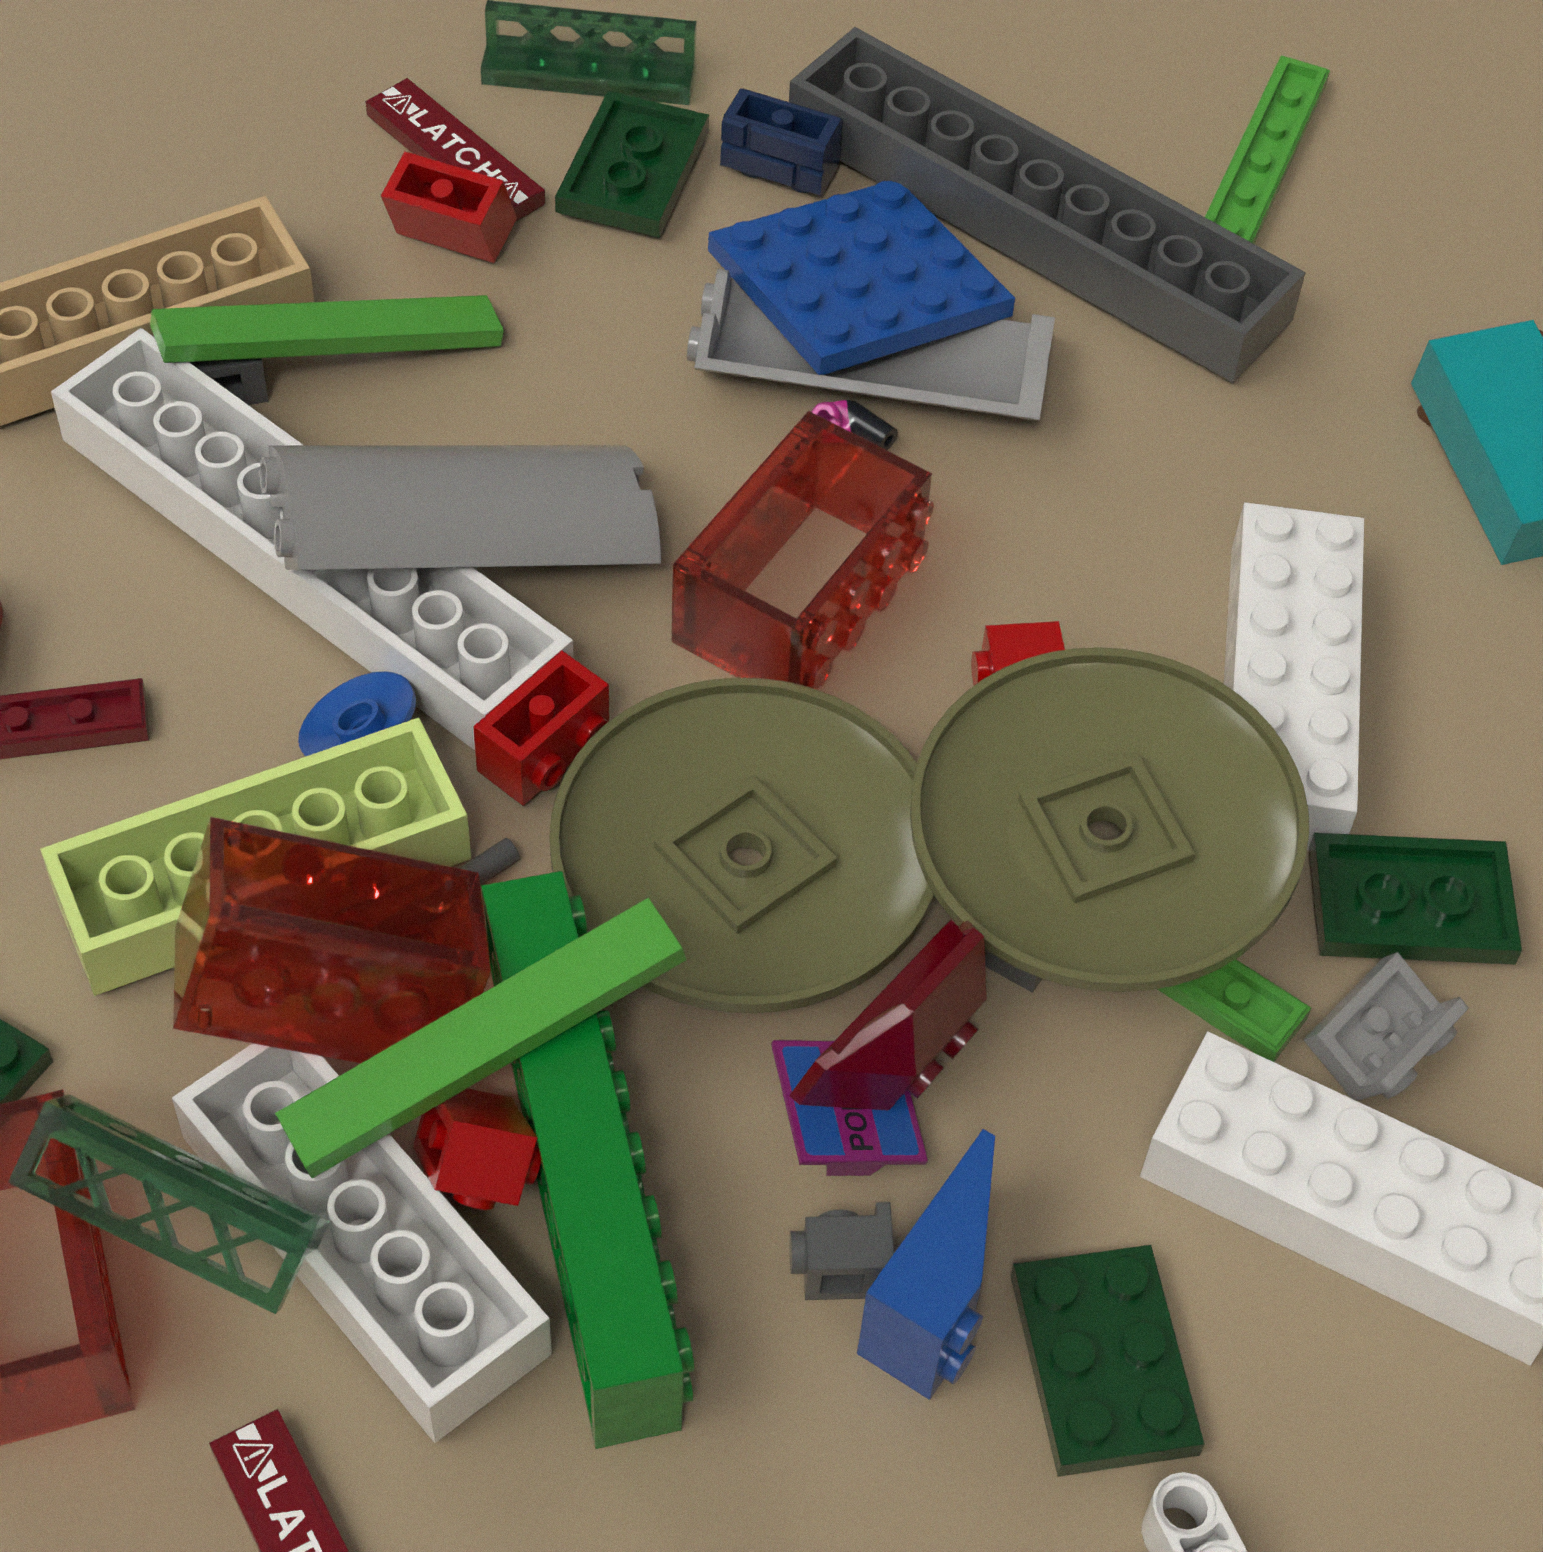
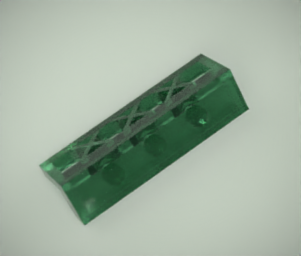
[480,0,697,105]
[8,1094,330,1314]

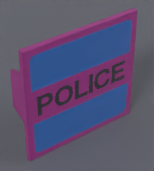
[771,1040,928,1176]

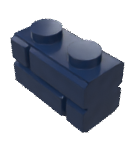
[720,88,843,196]

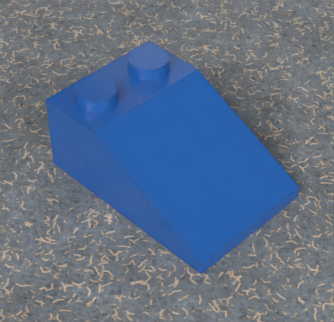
[857,1129,995,1400]

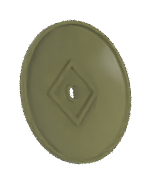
[910,647,1309,992]
[549,677,935,1013]

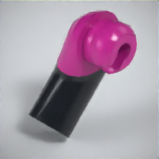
[810,400,898,453]

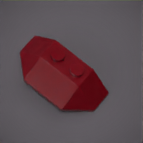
[789,918,987,1110]

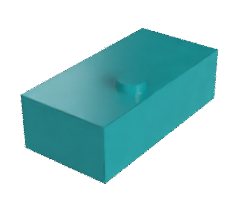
[1411,320,1543,565]

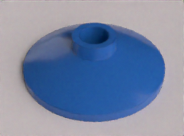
[298,671,416,757]

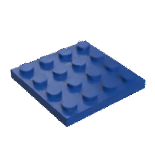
[708,181,1015,375]

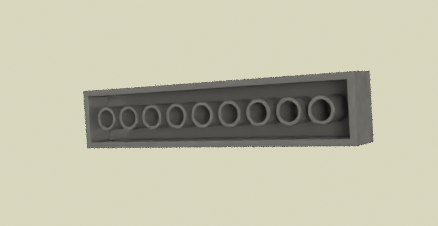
[789,27,1306,383]

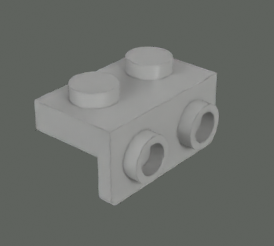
[1303,952,1469,1101]

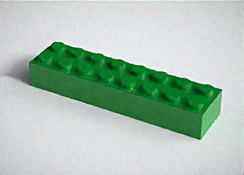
[481,871,695,1449]

